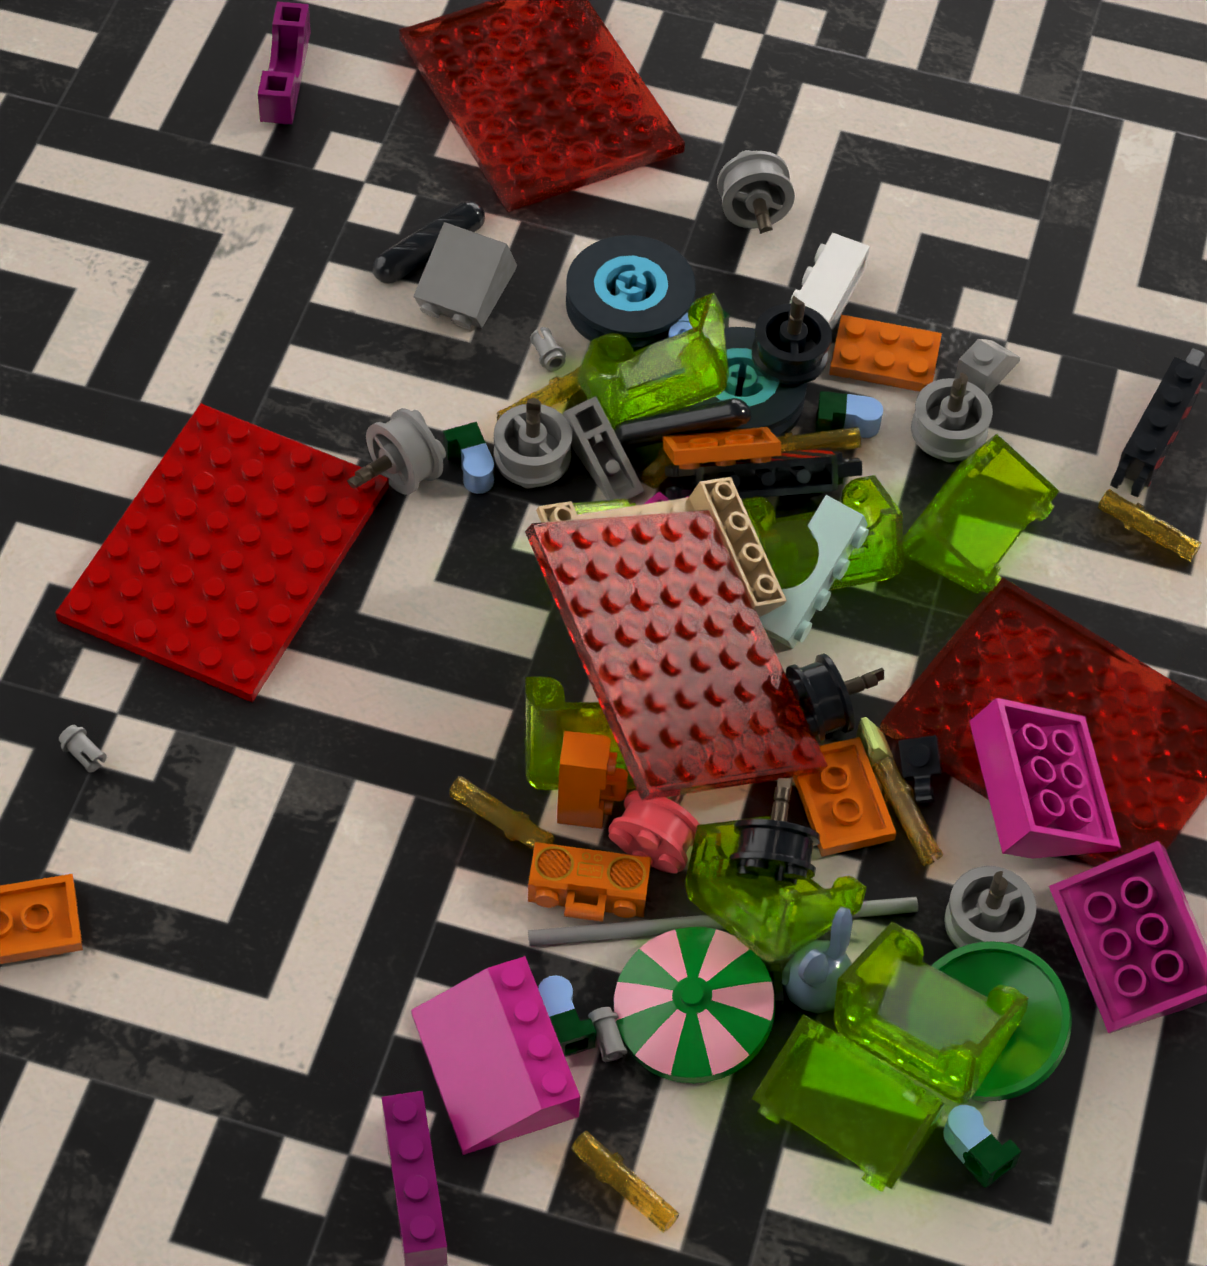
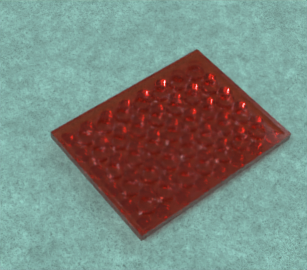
[399,0,685,212]
[525,510,828,801]
[880,577,1207,867]

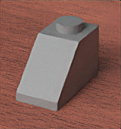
[955,339,1020,396]

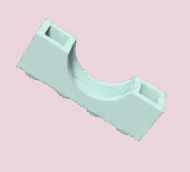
[752,495,869,649]

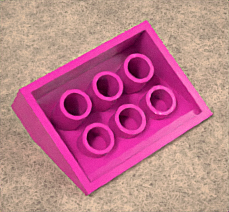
[969,698,1121,859]
[1049,841,1207,1034]
[411,956,580,1155]

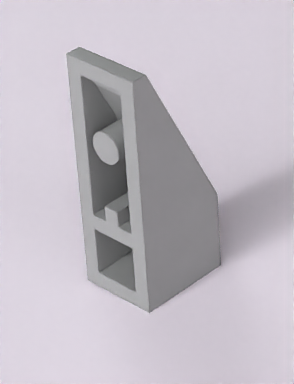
[562,396,644,507]

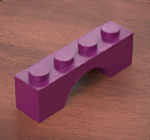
[258,1,311,125]
[381,1091,448,1266]

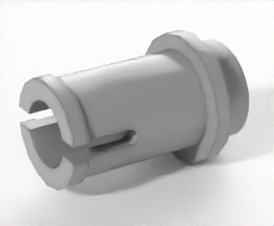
[530,327,566,371]
[59,725,107,773]
[588,1007,627,1062]

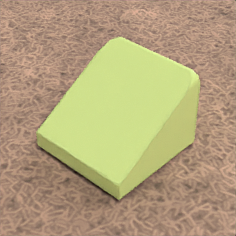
[856,717,894,768]

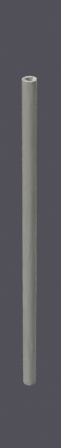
[528,897,918,946]

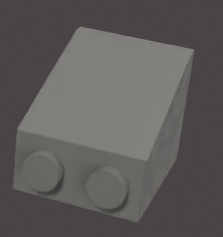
[413,222,517,329]

